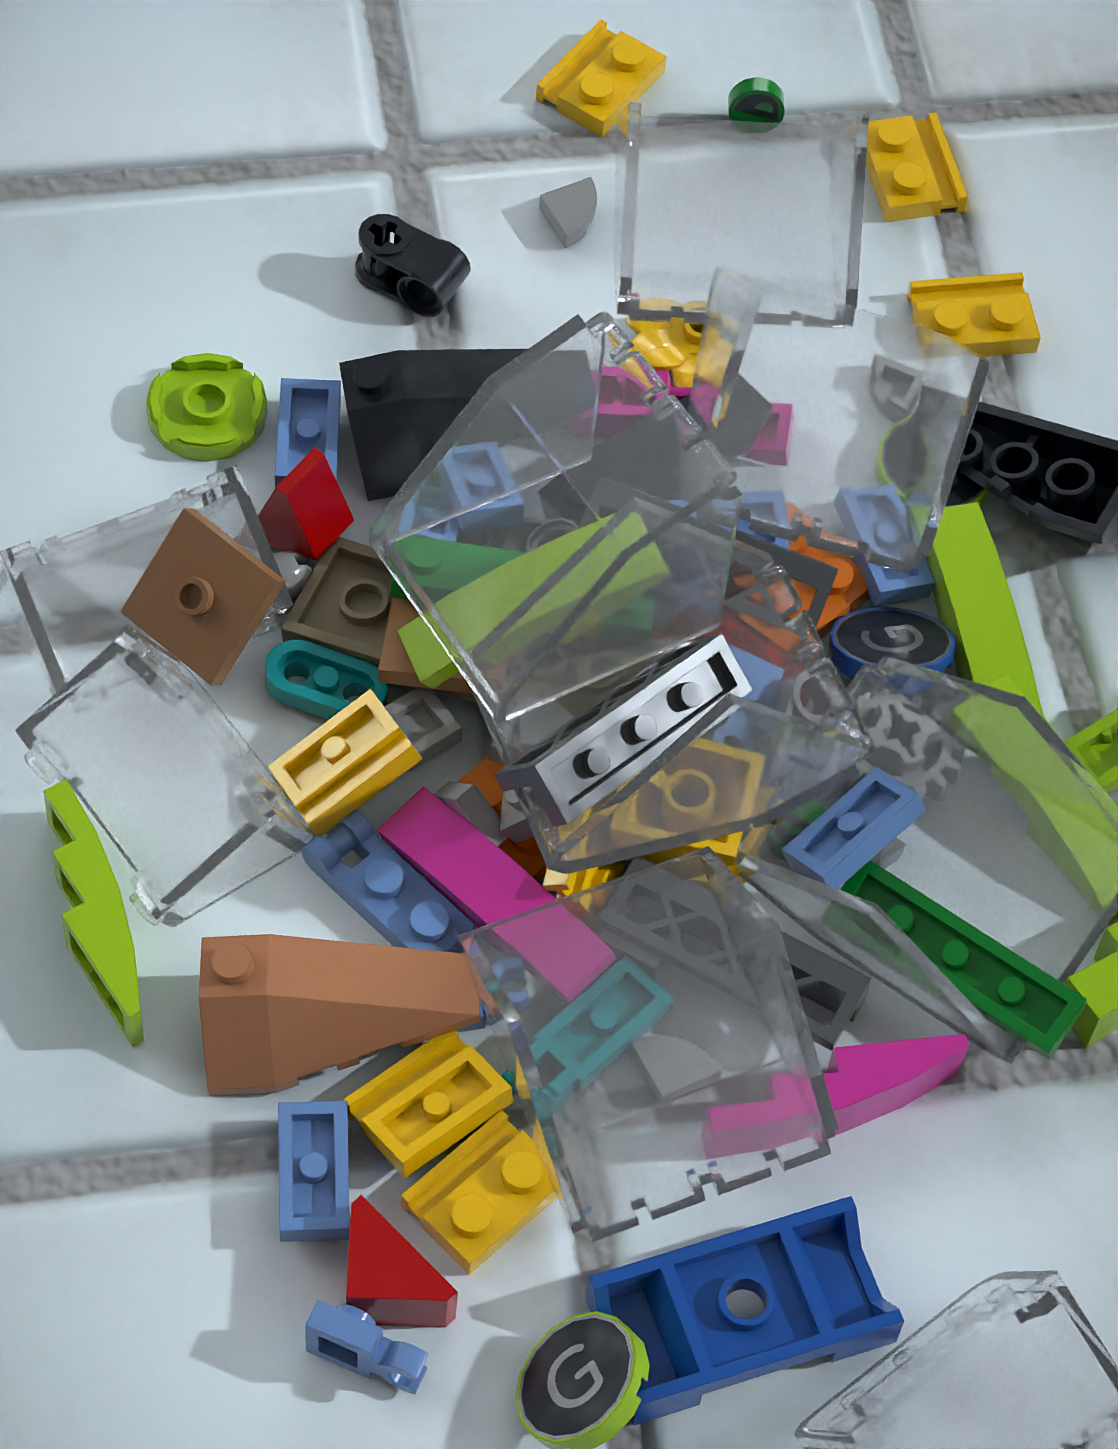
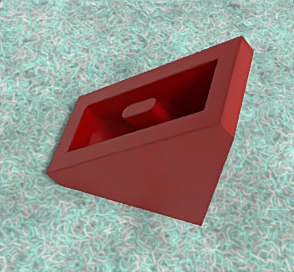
[246,447,354,560]
[346,1195,458,1328]

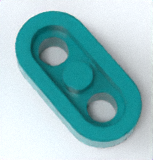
[265,640,388,720]

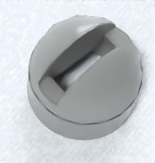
[261,551,312,605]

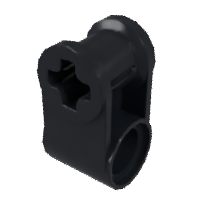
[355,214,471,317]

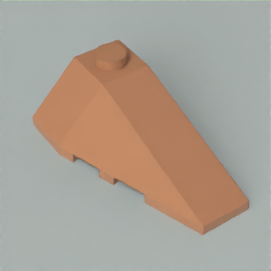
[199,934,480,1096]

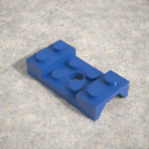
[585,1196,905,1426]

